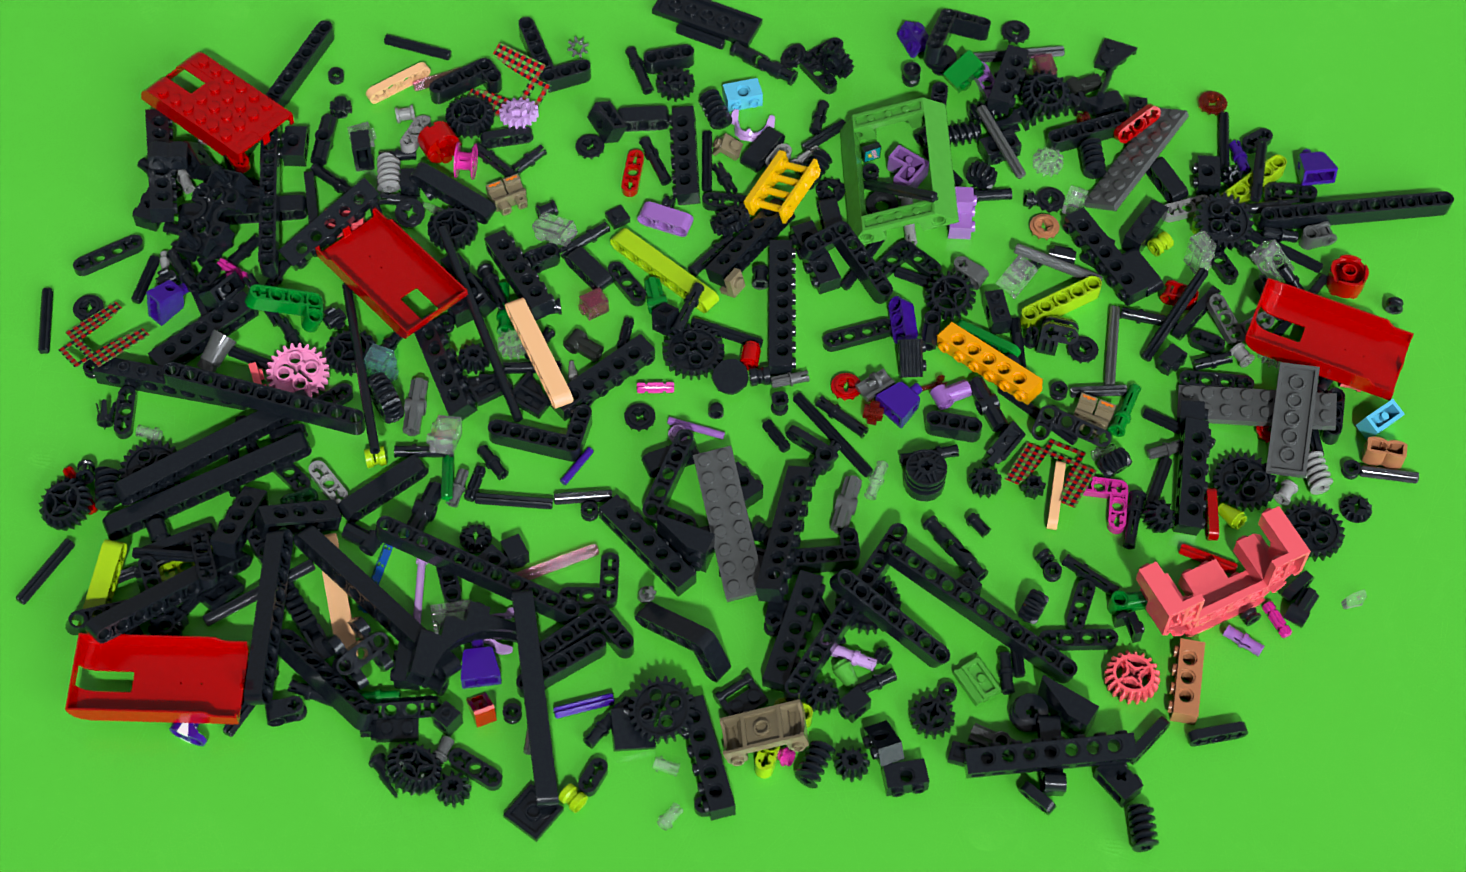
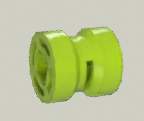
[1147,231,1174,257]
[364,446,387,468]
[558,783,588,813]

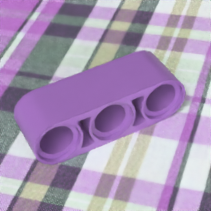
[637,201,694,237]

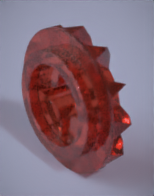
[1198,91,1227,116]

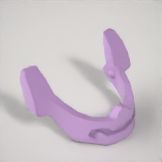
[731,109,775,142]
[484,608,514,655]

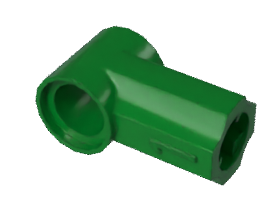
[644,277,668,314]
[1107,591,1147,616]

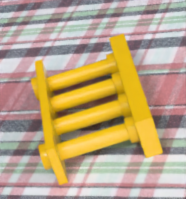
[744,150,821,224]

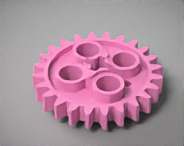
[266,343,330,398]

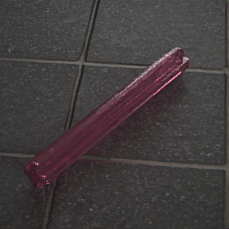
[511,544,599,587]

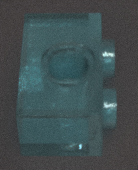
[364,343,399,383]

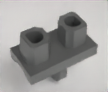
[855,368,895,402]

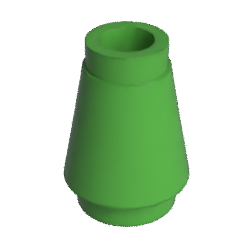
[832,658,860,691]

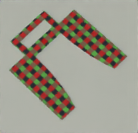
[468,43,551,118]
[58,301,149,368]
[1004,438,1097,508]

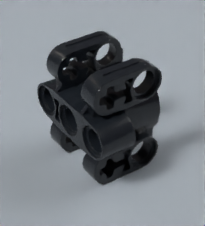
[321,616,394,690]

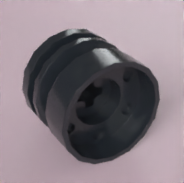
[904,449,947,502]

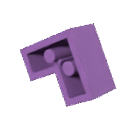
[887,145,929,188]
[948,187,977,239]

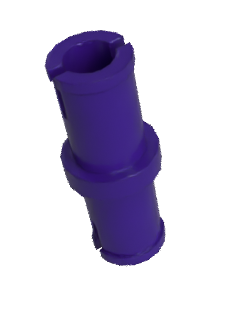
[1229,140,1252,175]

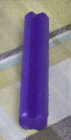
[553,693,615,719]

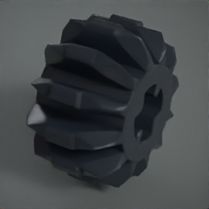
[965,161,998,190]
[458,341,490,375]
[1097,447,1132,478]
[968,465,1002,499]
[1141,500,1176,533]
[1018,589,1049,625]
[804,679,840,716]
[834,745,870,783]
[435,771,472,808]

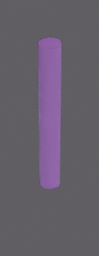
[667,417,725,440]

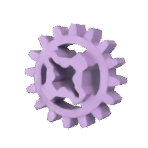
[499,97,539,129]

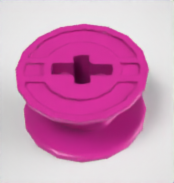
[453,142,478,180]

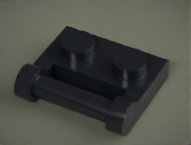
[713,672,768,716]

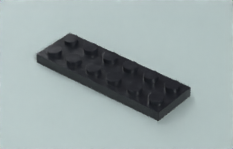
[652,0,763,48]

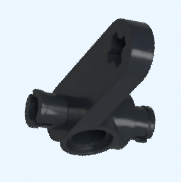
[785,425,841,480]

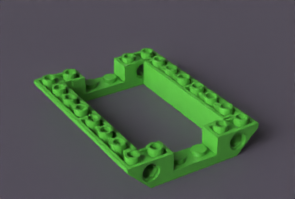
[840,97,959,245]

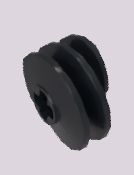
[925,45,957,76]
[1009,693,1048,732]

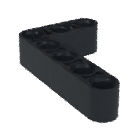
[923,9,991,65]
[518,17,591,93]
[800,221,893,304]
[488,404,592,462]
[642,429,699,528]
[65,556,163,635]
[634,601,731,682]
[539,604,634,662]

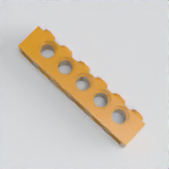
[937,322,1043,405]

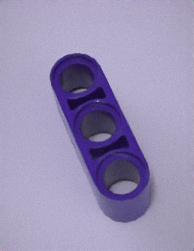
[888,296,918,344]

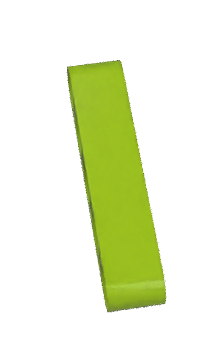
[1020,276,1102,330]
[78,539,127,626]

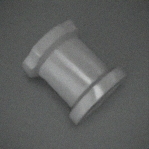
[394,105,415,124]
[1230,342,1255,368]
[1273,479,1298,506]

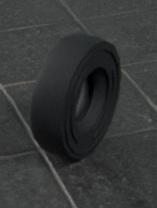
[866,192,898,214]

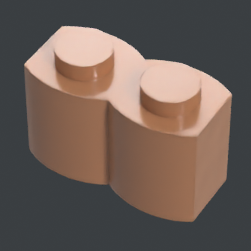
[1362,437,1408,469]

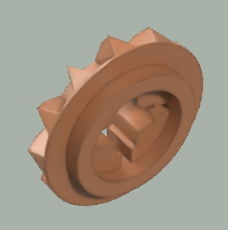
[1030,214,1060,241]

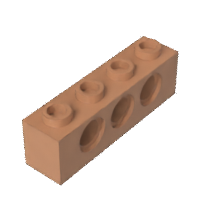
[1167,638,1205,725]

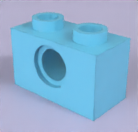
[722,78,763,112]
[1355,399,1405,440]

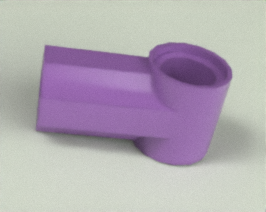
[930,379,972,410]

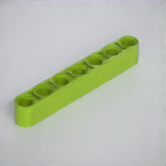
[1191,155,1287,236]
[610,228,719,313]

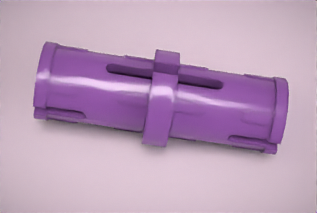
[1222,624,1265,657]

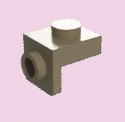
[712,133,743,161]
[720,268,745,298]

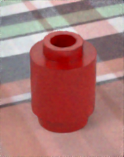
[740,341,761,370]

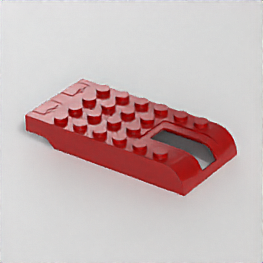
[141,51,294,164]
[315,208,468,339]
[1245,278,1414,401]
[65,633,250,724]

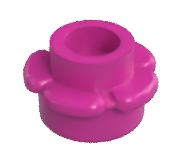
[777,747,796,766]

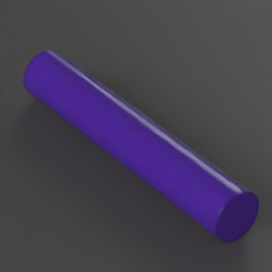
[560,447,594,485]

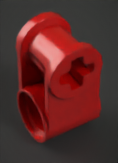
[1160,280,1199,311]

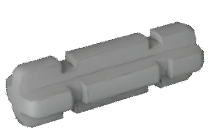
[790,145,821,165]

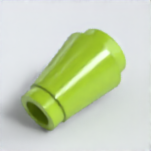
[1218,503,1247,530]

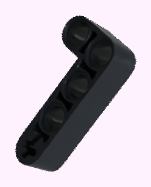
[429,58,502,104]
[1031,404,1113,447]
[792,527,860,575]
[1037,715,1067,796]

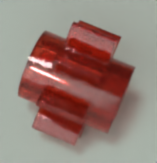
[863,400,885,426]

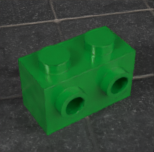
[943,49,985,93]

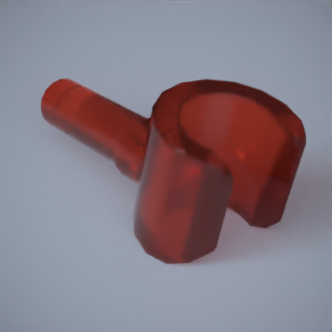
[921,375,947,391]

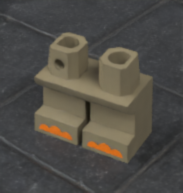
[486,174,528,216]
[1074,393,1117,437]

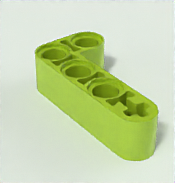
[755,698,813,778]

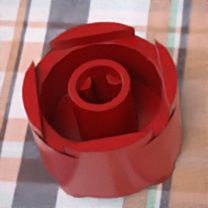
[418,121,462,164]
[1326,255,1369,299]

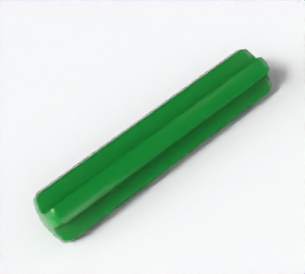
[441,455,454,502]

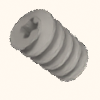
[377,153,400,193]
[1306,451,1333,495]

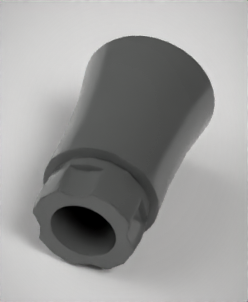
[197,329,237,373]

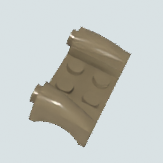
[719,699,809,766]

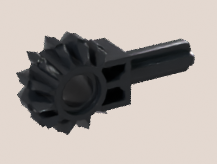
[148,593,202,636]

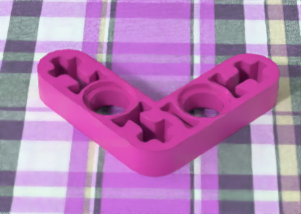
[1082,477,1128,534]

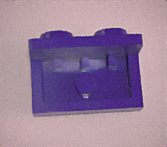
[897,21,929,58]

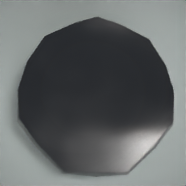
[712,359,749,395]

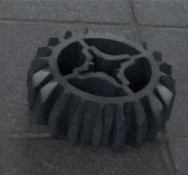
[1021,70,1070,118]
[445,95,494,139]
[427,205,478,251]
[925,270,976,322]
[325,329,377,377]
[368,372,404,424]
[39,477,93,531]
[384,742,442,796]

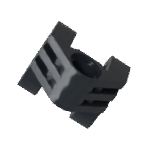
[1036,315,1079,356]

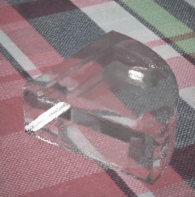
[1341,589,1367,609]

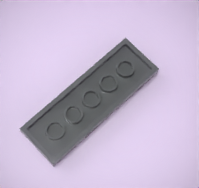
[1266,362,1320,478]

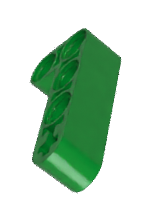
[245,284,324,333]

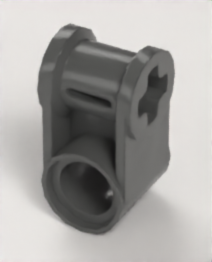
[1298,221,1337,250]
[951,256,989,290]

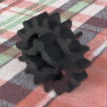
[818,43,854,79]
[656,66,695,102]
[710,205,751,237]
[909,694,955,739]

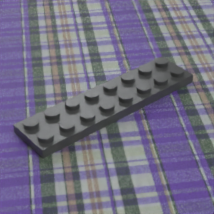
[1084,108,1189,211]
[1177,385,1337,430]
[693,446,761,602]

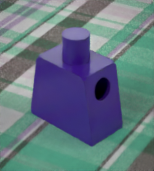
[1296,149,1338,186]
[146,280,189,326]
[875,382,922,428]
[461,640,502,689]

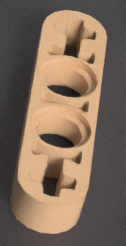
[366,62,431,104]
[1046,461,1066,530]

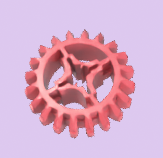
[1104,650,1160,705]

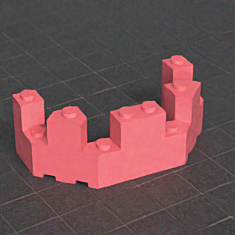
[1136,506,1311,637]

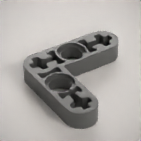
[1206,294,1275,346]

